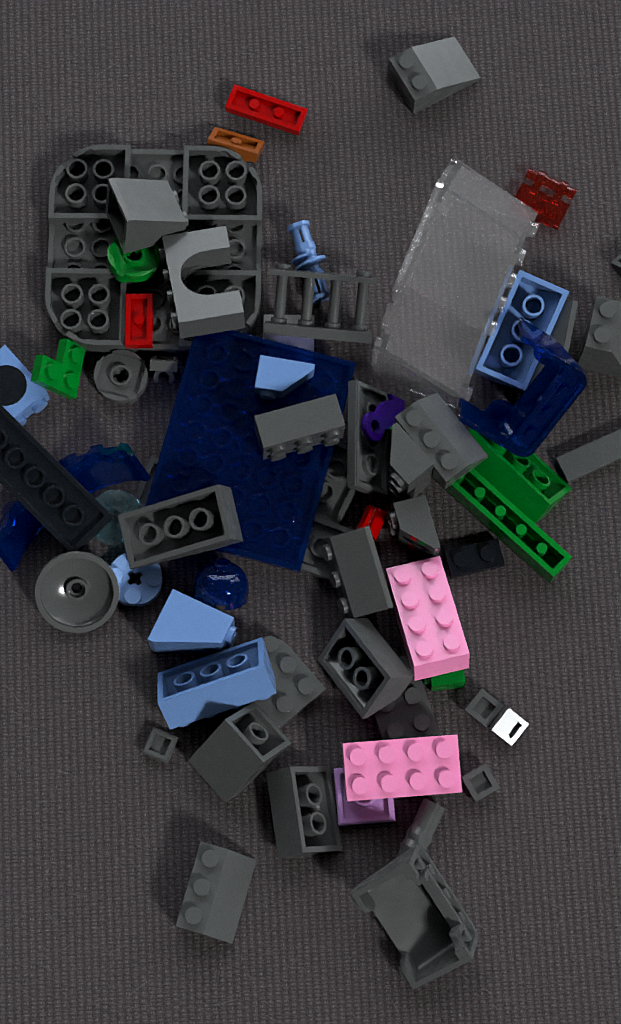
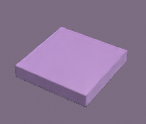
[334,768,395,826]

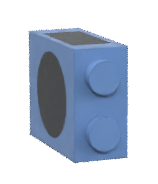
[0,345,50,426]

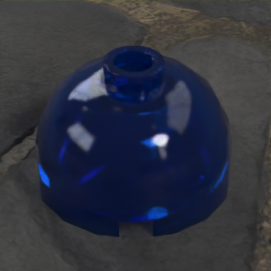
[193,558,249,610]

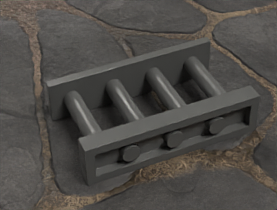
[264,263,378,344]

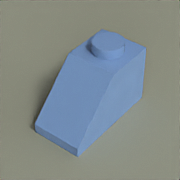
[255,355,315,400]

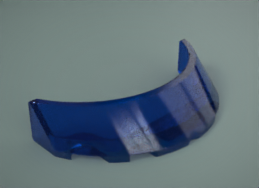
[0,442,151,572]

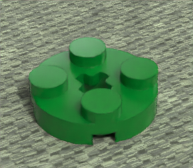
[107,237,160,283]

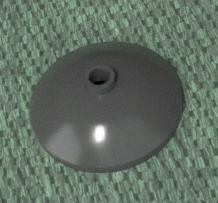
[35,551,119,633]

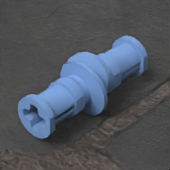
[286,220,330,304]

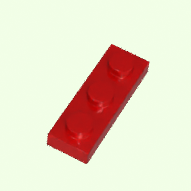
[225,84,308,136]

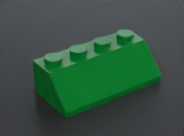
[469,415,572,524]

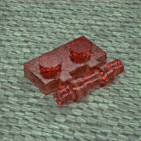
[510,168,577,231]

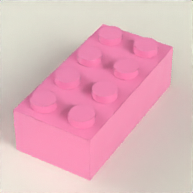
[386,556,470,681]
[341,735,462,801]

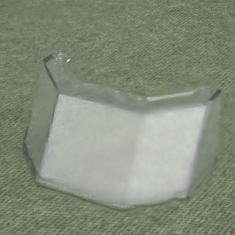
[370,157,540,409]

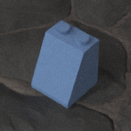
[148,589,238,653]

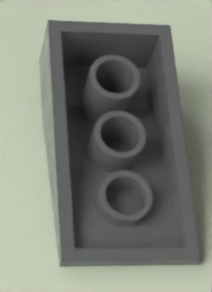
[118,484,243,569]

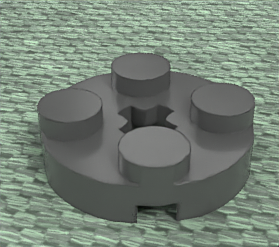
[94,349,149,404]

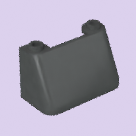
[351,844,478,990]

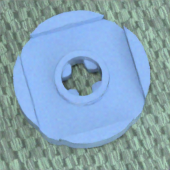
[110,553,163,607]

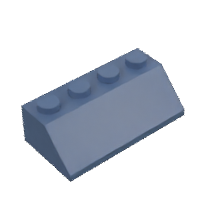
[474,270,569,391]
[157,637,276,730]

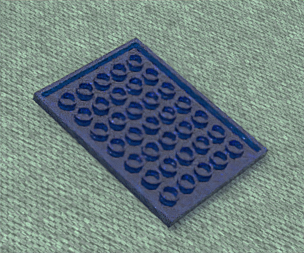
[145,330,356,573]

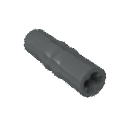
[396,799,445,858]

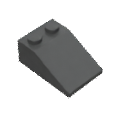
[387,36,481,114]

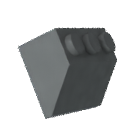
[394,393,488,490]
[388,422,434,501]
[321,526,393,618]
[317,618,414,719]
[266,766,342,859]
[176,842,257,944]

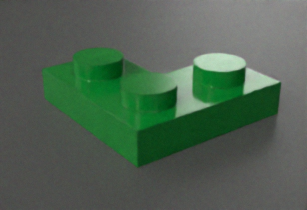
[30,338,85,399]

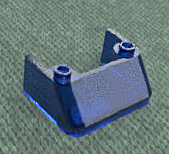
[458,318,587,457]

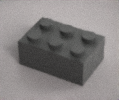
[254,394,345,461]

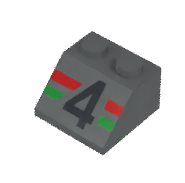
[387,495,441,559]

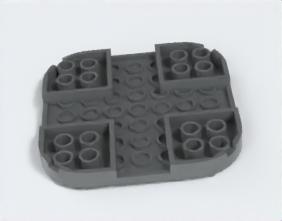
[45,144,263,353]

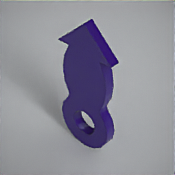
[362,394,405,442]

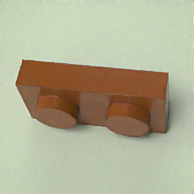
[206,127,265,163]

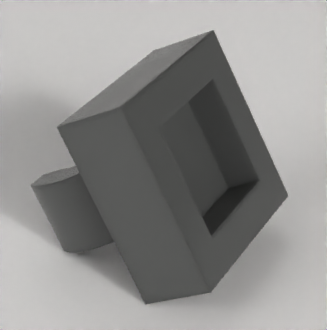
[150,354,179,383]

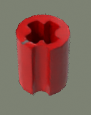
[356,505,388,541]

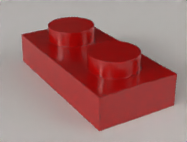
[125,293,154,349]

